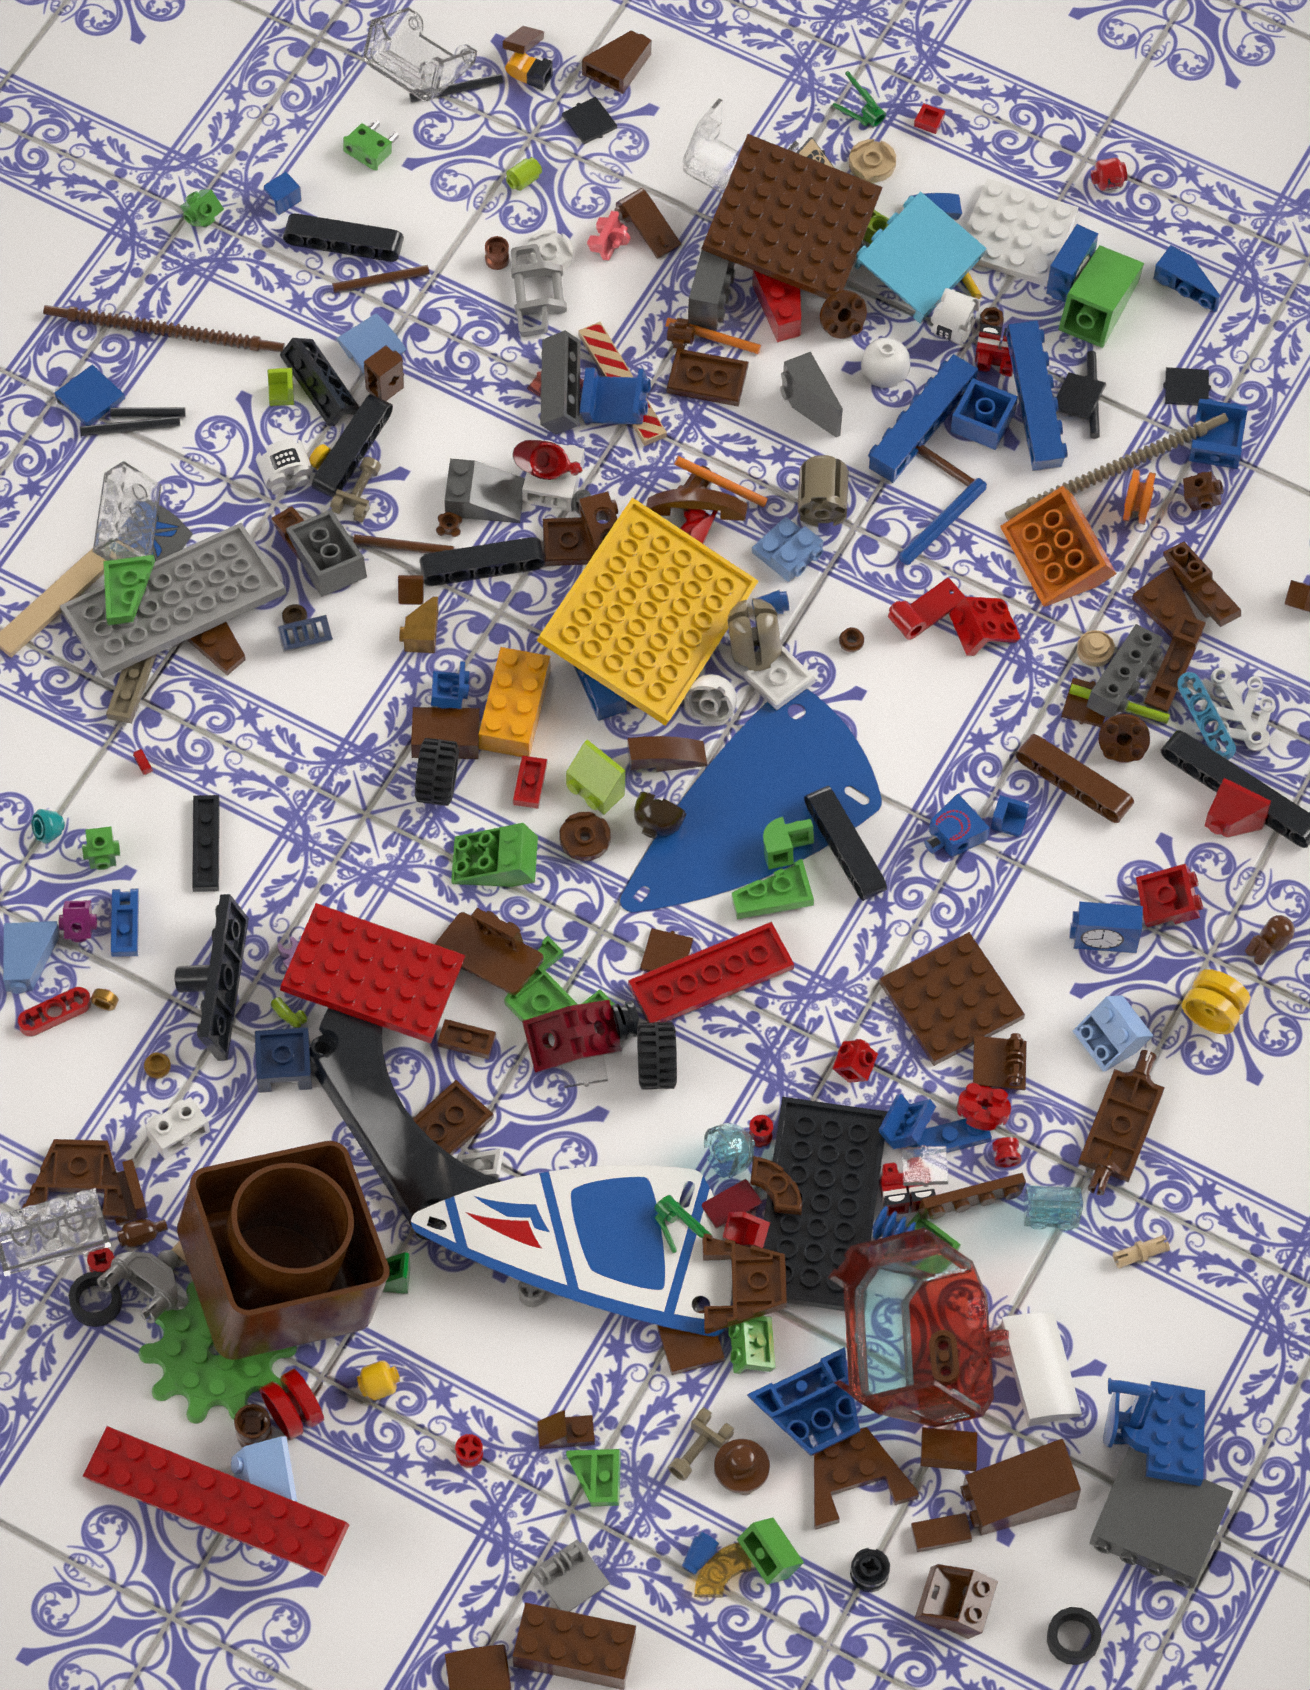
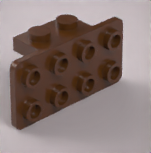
[435,908,544,995]

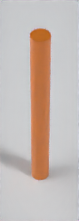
[665,317,761,354]
[674,456,768,507]

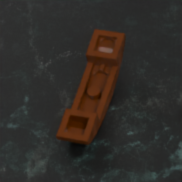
[646,488,748,521]
[1144,613,1206,713]

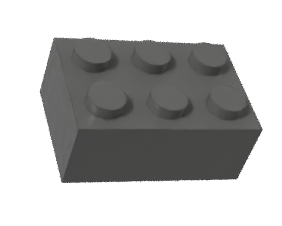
[688,239,736,331]

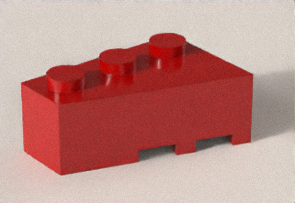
[752,270,801,343]

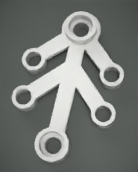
[1202,668,1276,751]

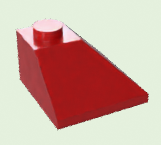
[1204,778,1271,838]

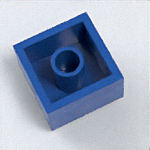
[951,378,1018,450]

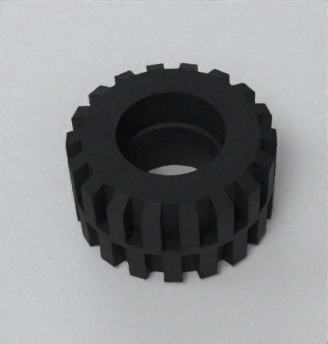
[415,738,459,806]
[637,1022,677,1090]

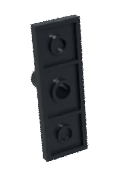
[174,894,249,1061]

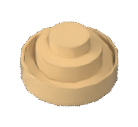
[1077,630,1115,667]

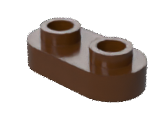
[929,1330,960,1386]

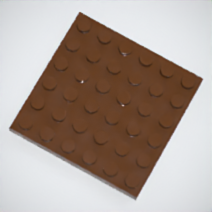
[701,134,883,299]

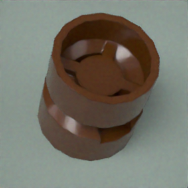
[234,1404,273,1448]

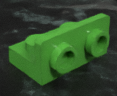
[728,1316,776,1374]

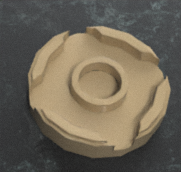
[849,139,896,183]

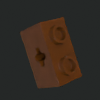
[364,345,404,401]

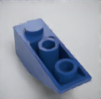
[1153,245,1221,312]

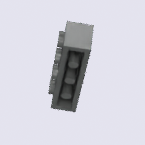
[540,330,581,435]
[1086,624,1163,718]

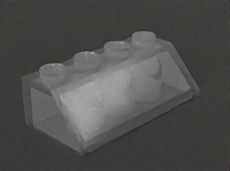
[92,461,162,561]
[0,1188,111,1276]

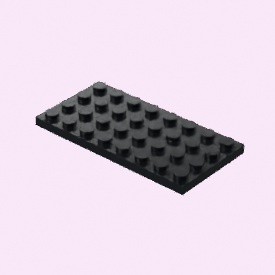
[763,1097,888,1314]

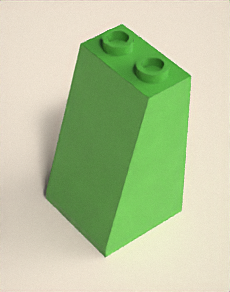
[1058,245,1144,348]

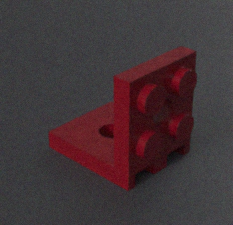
[522,1000,622,1073]

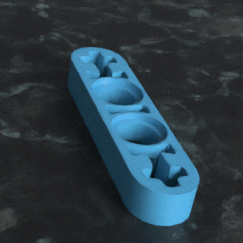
[1177,672,1236,760]

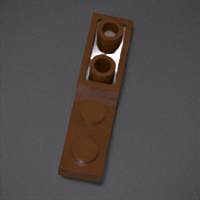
[1163,541,1241,627]

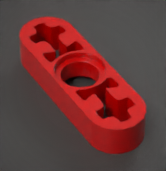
[18,987,91,1037]

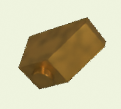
[399,596,439,653]

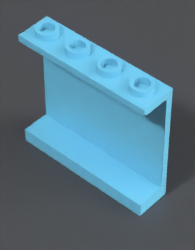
[854,191,987,324]

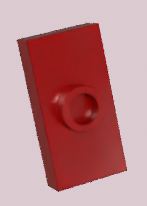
[513,755,548,809]

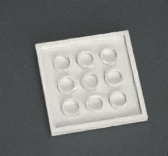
[965,178,1079,287]

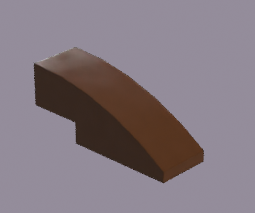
[627,736,707,772]

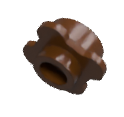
[436,512,462,537]

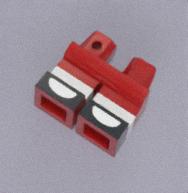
[975,324,1013,377]
[880,1159,936,1216]

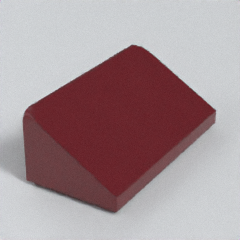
[702,1178,762,1228]

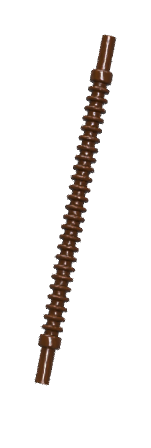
[43,305,285,352]

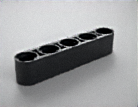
[283,213,404,262]
[312,394,393,498]
[419,537,545,586]
[804,785,887,901]

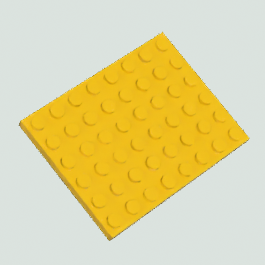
[536,497,758,726]

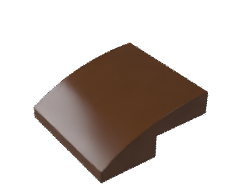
[445,1644,511,1690]

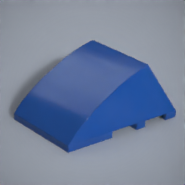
[747,1347,860,1456]

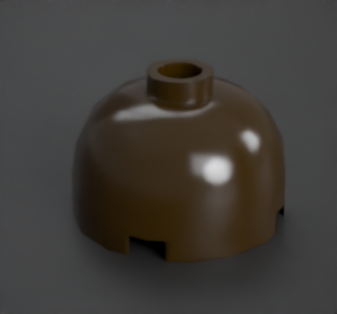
[634,792,687,839]

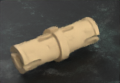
[1113,1234,1170,1269]

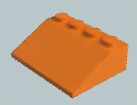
[1000,486,1117,607]

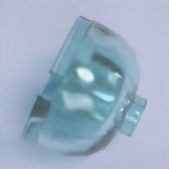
[704,1123,755,1178]

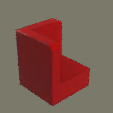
[722,1212,770,1248]

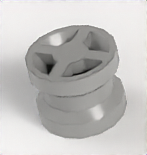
[518,1281,545,1307]

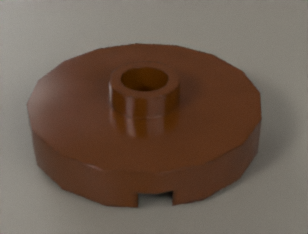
[559,812,611,861]

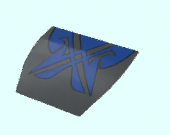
[108,499,193,562]

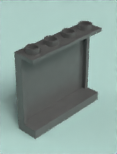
[1089,1447,1233,1588]

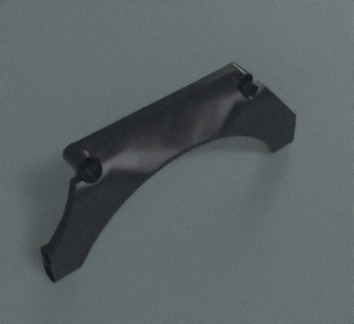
[310,1008,501,1240]

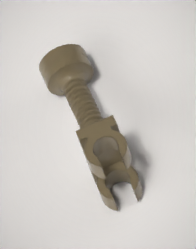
[330,457,381,522]
[668,1407,735,1481]

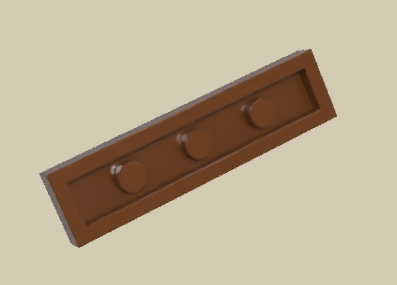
[918,1172,1026,1220]

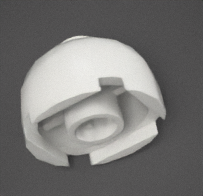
[861,338,910,388]
[684,674,737,726]

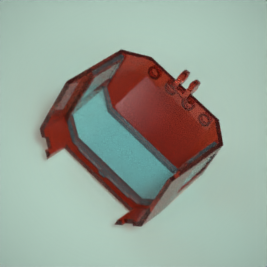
[828,1227,1010,1428]

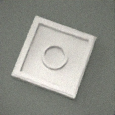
[743,645,815,710]

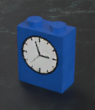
[1046,224,1099,302]
[1069,901,1143,953]

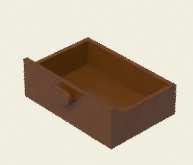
[411,707,480,759]

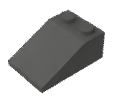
[780,352,843,437]
[444,458,525,523]
[286,509,367,597]

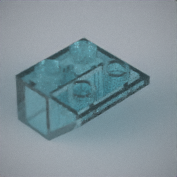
[1024,1185,1083,1231]

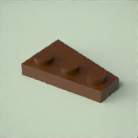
[1132,567,1202,638]
[187,622,246,676]

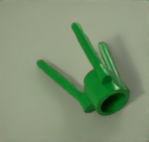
[832,71,886,127]
[654,1195,712,1253]

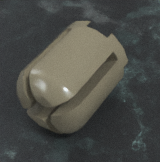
[798,455,849,527]
[727,598,782,671]

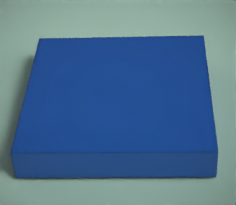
[55,364,125,426]

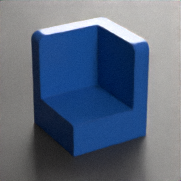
[264,171,302,215]
[991,795,1030,837]

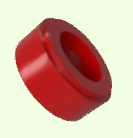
[133,749,153,775]

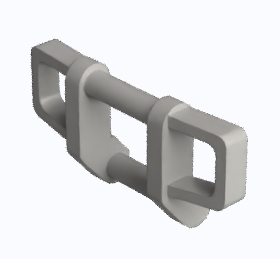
[511,244,567,337]

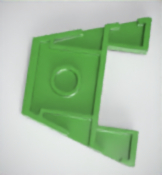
[504,936,615,1036]

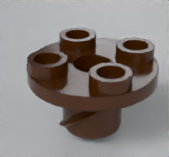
[820,290,867,339]
[1098,714,1150,762]
[714,1439,770,1495]

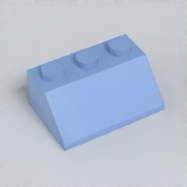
[231,1436,297,1502]

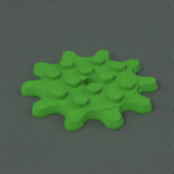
[138,1281,297,1424]

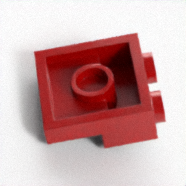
[1136,863,1203,928]

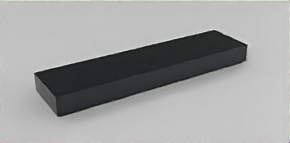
[192,795,220,892]

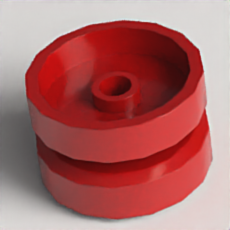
[259,1368,325,1441]

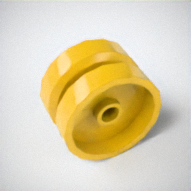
[1181,969,1251,1034]

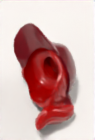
[512,440,583,480]

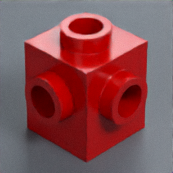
[832,1039,878,1083]

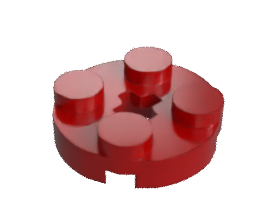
[956,1083,1011,1130]

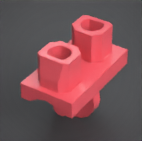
[587,211,631,261]

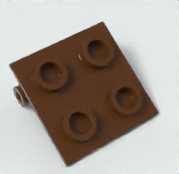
[973,1033,1027,1091]

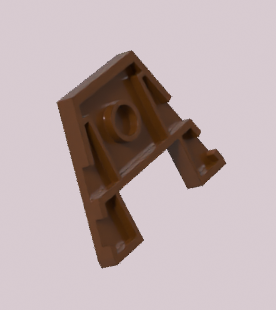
[21,1139,128,1220]
[702,1234,787,1334]
[814,1427,919,1530]

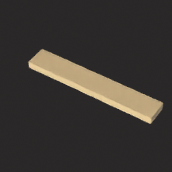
[0,542,118,658]

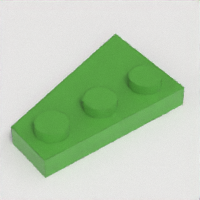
[103,555,155,625]

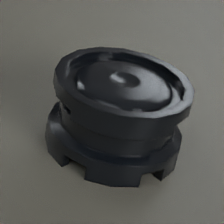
[611,1000,639,1041]
[850,1548,890,1593]

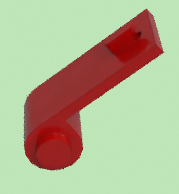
[888,577,966,640]

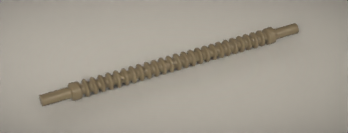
[1005,413,1228,521]

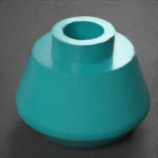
[31,809,65,844]

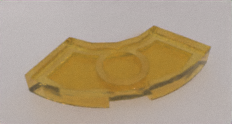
[694,1542,751,1598]

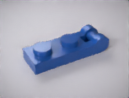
[111,888,139,957]

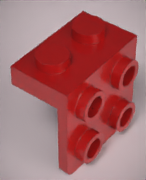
[949,597,1020,656]

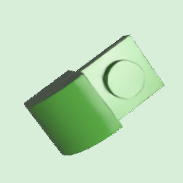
[763,817,814,869]

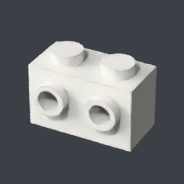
[145,1097,210,1160]

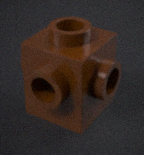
[1183,471,1224,511]

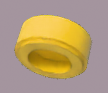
[309,444,332,470]

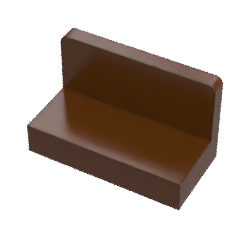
[115,1159,148,1226]

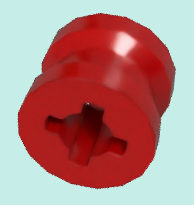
[992,1137,1022,1168]
[87,1246,115,1273]
[455,1434,483,1468]

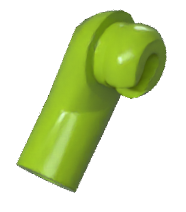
[270,997,308,1028]

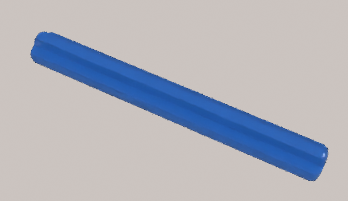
[899,478,987,565]

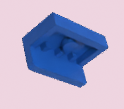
[431,661,470,709]
[879,1094,936,1150]

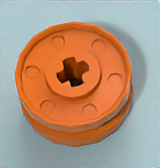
[1123,469,1156,525]

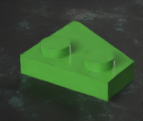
[566,1449,621,1507]

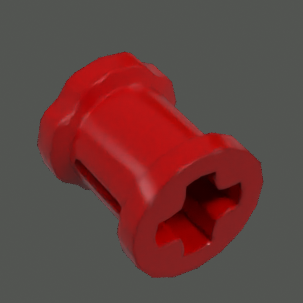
[748,1115,773,1148]

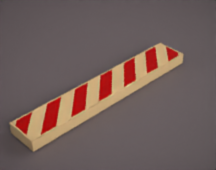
[578,322,667,446]

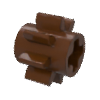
[667,318,695,350]

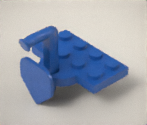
[1103,1378,1205,1486]

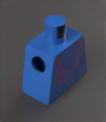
[924,793,990,857]

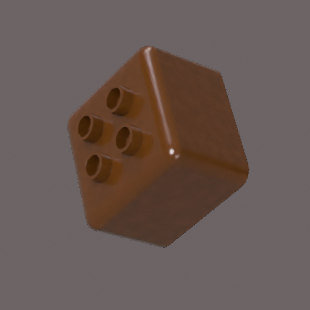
[177,1141,389,1360]

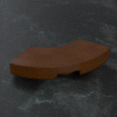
[750,1156,802,1215]

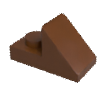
[537,1410,595,1449]

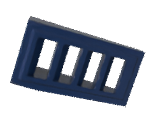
[277,615,333,652]

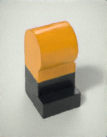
[505,52,553,91]

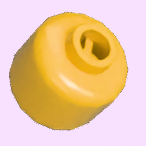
[357,1360,400,1401]

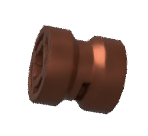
[485,236,509,270]

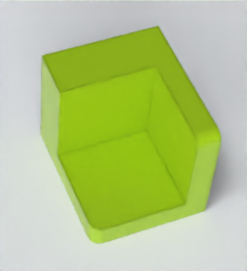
[267,368,294,406]

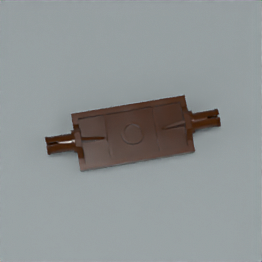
[1078,1050,1165,1195]

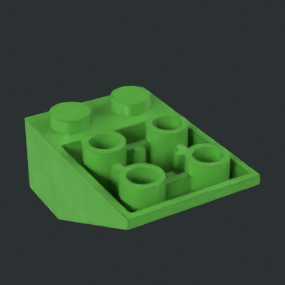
[451,823,538,887]

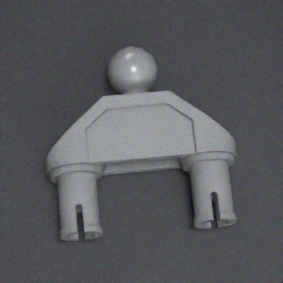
[97,1250,178,1323]

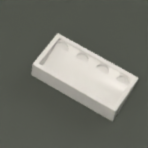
[1001,1313,1082,1427]

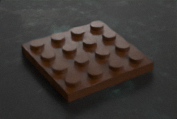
[879,932,1025,1066]

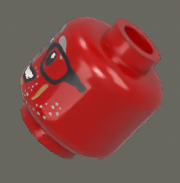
[1091,158,1128,191]

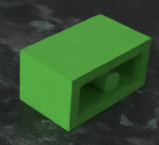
[737,1517,804,1585]

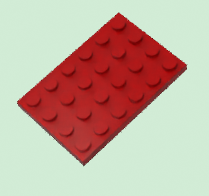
[280,903,465,1044]

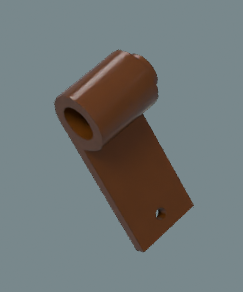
[614,188,681,259]

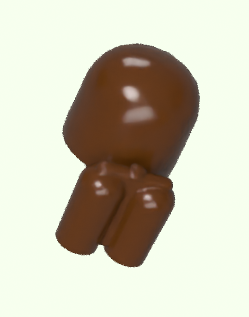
[1245,915,1295,965]

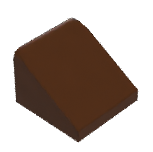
[398,575,424,605]

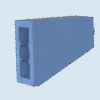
[3,921,60,994]

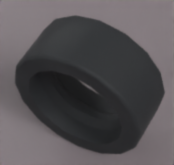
[68,1271,122,1327]
[1047,1607,1102,1665]

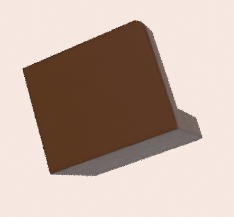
[1285,580,1310,612]

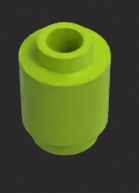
[506,157,542,191]

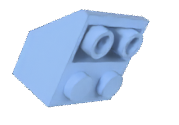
[1073,995,1153,1071]

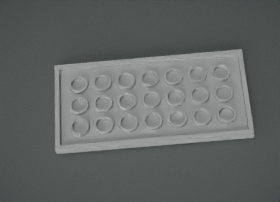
[60,523,287,678]

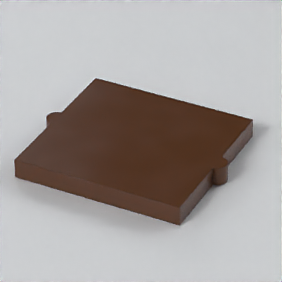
[1061,678,1105,728]
[640,928,693,972]

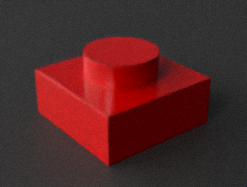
[914,103,945,134]

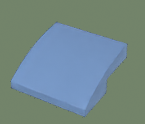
[336,313,407,376]

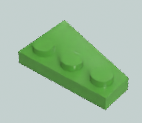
[731,859,814,919]

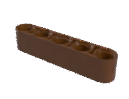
[1015,734,1134,823]

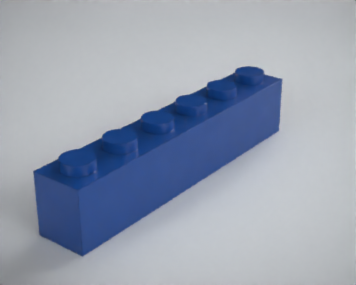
[1006,320,1068,471]
[868,354,978,483]

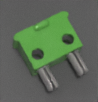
[343,120,399,171]

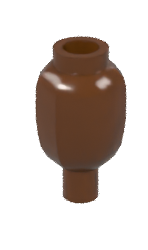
[117,1219,168,1248]

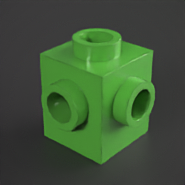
[180,189,224,227]
[82,826,120,870]

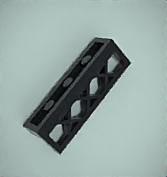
[280,338,360,426]

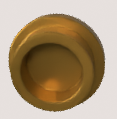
[144,1052,171,1079]

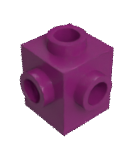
[59,900,97,942]

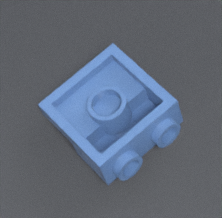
[752,517,823,582]

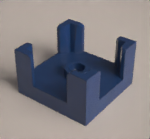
[255,1027,312,1093]

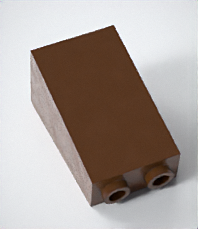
[960,1439,1081,1536]

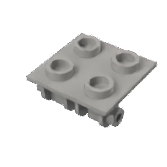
[531,1539,610,1612]

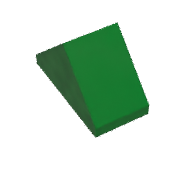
[383,1252,411,1294]

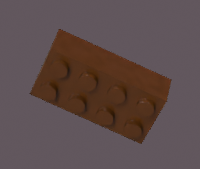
[512,1602,636,1690]

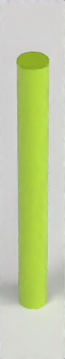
[1069,684,1170,724]

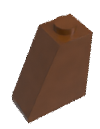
[582,30,652,94]

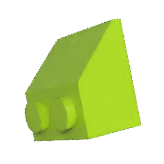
[566,739,625,815]

